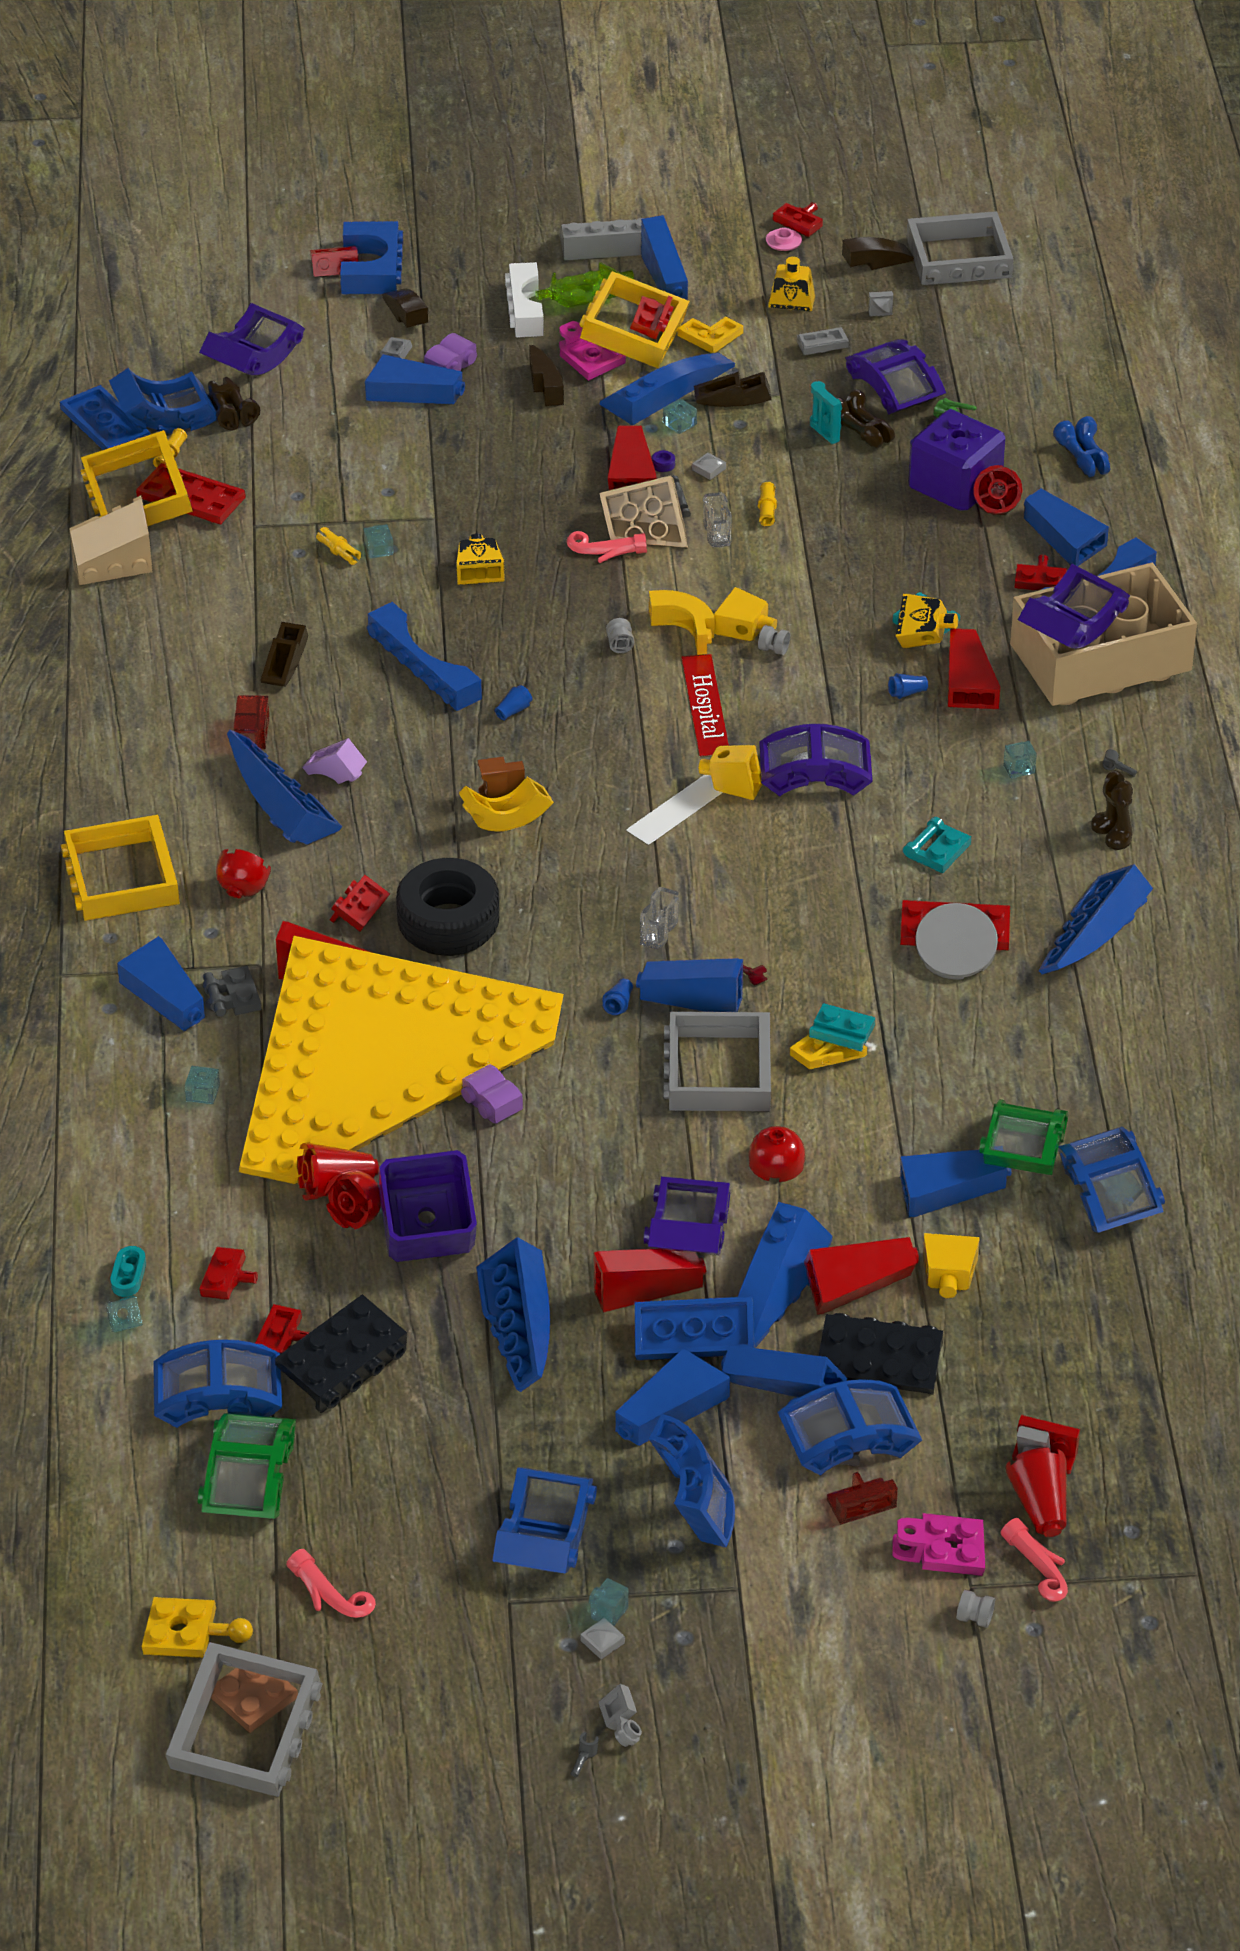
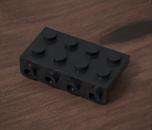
[275,1294,407,1413]
[819,1313,943,1394]

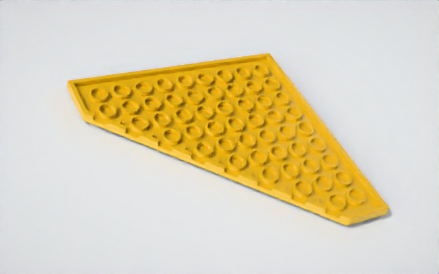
[239,936,564,1184]

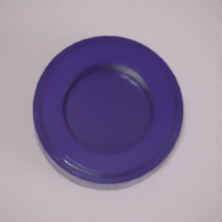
[651,450,675,472]

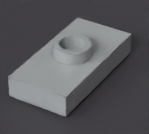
[797,327,849,355]
[1017,1426,1050,1454]

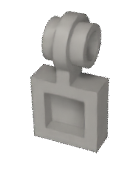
[598,1684,642,1747]

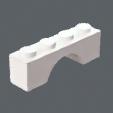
[505,262,544,337]

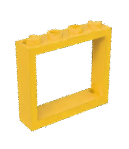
[579,271,690,369]
[80,430,193,526]
[61,815,180,921]

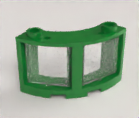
[979,1099,1069,1175]
[198,1413,296,1519]

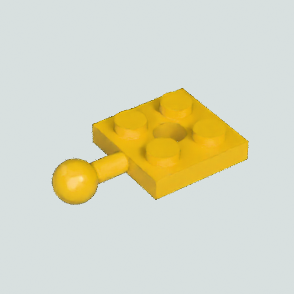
[142,1597,253,1658]

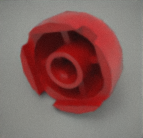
[973,465,1023,515]
[216,849,271,899]
[749,1126,805,1182]
[325,1170,381,1229]

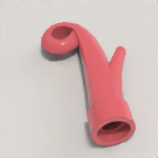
[567,531,647,563]
[1000,1518,1068,1602]
[287,1549,376,1618]

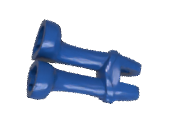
[1053,416,1110,477]

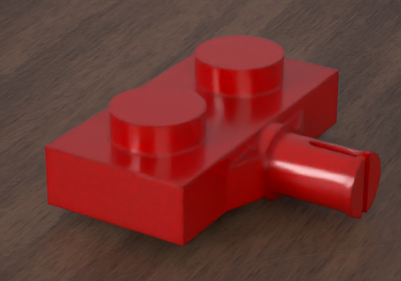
[773,202,823,237]
[1014,555,1067,590]
[199,1247,258,1300]
[255,1304,309,1354]

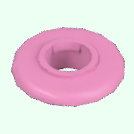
[766,228,802,251]

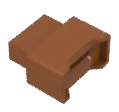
[477,757,525,798]

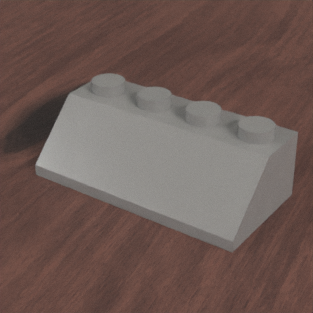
[559,218,644,260]

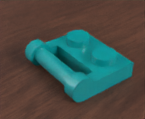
[810,381,842,444]
[903,816,972,874]

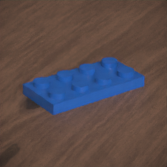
[60,385,150,450]
[635,1296,755,1360]

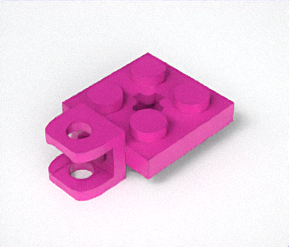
[559,321,626,380]
[892,1513,985,1576]

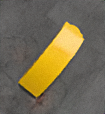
[649,590,715,655]
[459,776,554,832]

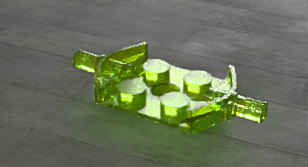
[535,262,634,308]

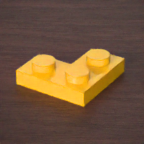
[677,316,743,353]

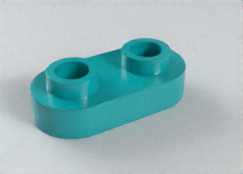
[110,1246,146,1297]

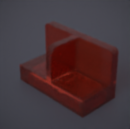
[234,695,270,749]
[827,1472,898,1525]

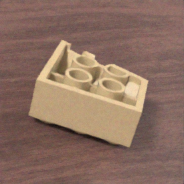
[600,476,688,548]
[69,496,152,585]

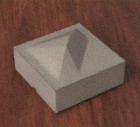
[868,291,893,316]
[380,337,413,359]
[692,453,726,480]
[580,1618,625,1660]

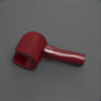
[743,965,767,985]

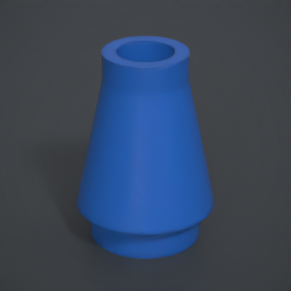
[888,673,928,699]
[494,685,533,721]
[602,979,633,1015]

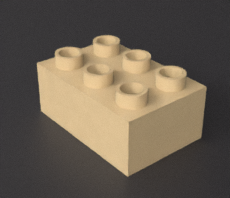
[1010,562,1197,706]

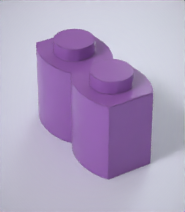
[424,333,477,371]
[461,1064,523,1124]

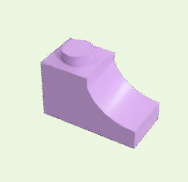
[302,738,367,784]

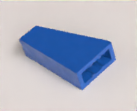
[641,215,688,300]
[365,354,465,404]
[1024,488,1109,566]
[117,936,205,1031]
[636,958,743,1012]
[900,1148,1011,1218]
[721,1345,847,1397]
[615,1348,730,1446]

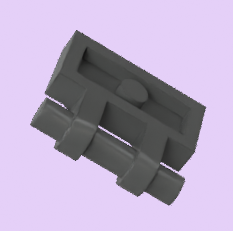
[203,966,262,1017]

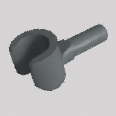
[1103,749,1137,777]
[570,1732,599,1777]

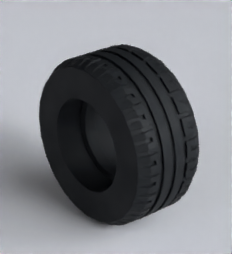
[396,858,499,956]

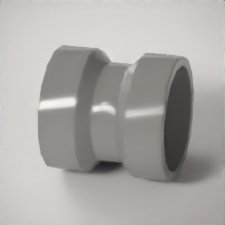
[606,618,635,653]
[758,625,791,656]
[956,1590,996,1628]

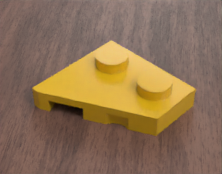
[790,1034,867,1070]

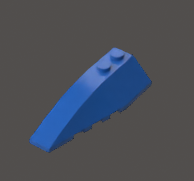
[600,352,735,426]
[227,730,342,844]
[1039,864,1153,974]
[738,1202,833,1348]
[476,1237,550,1392]

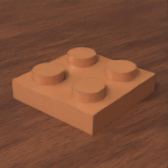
[211,1653,298,1733]

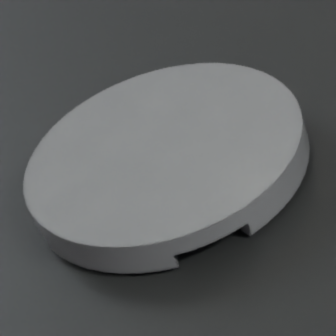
[916,903,998,980]

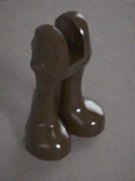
[208,377,260,431]
[838,389,895,448]
[1091,770,1133,850]

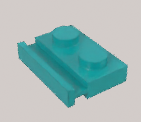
[809,1003,876,1052]

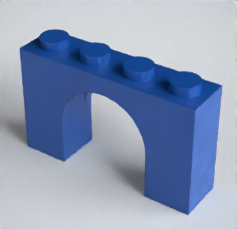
[340,221,403,294]

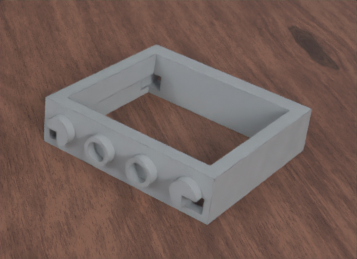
[907,211,1013,285]
[664,1012,771,1111]
[166,1642,323,1797]

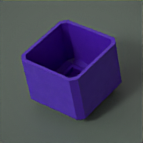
[908,409,1006,510]
[379,1150,477,1262]

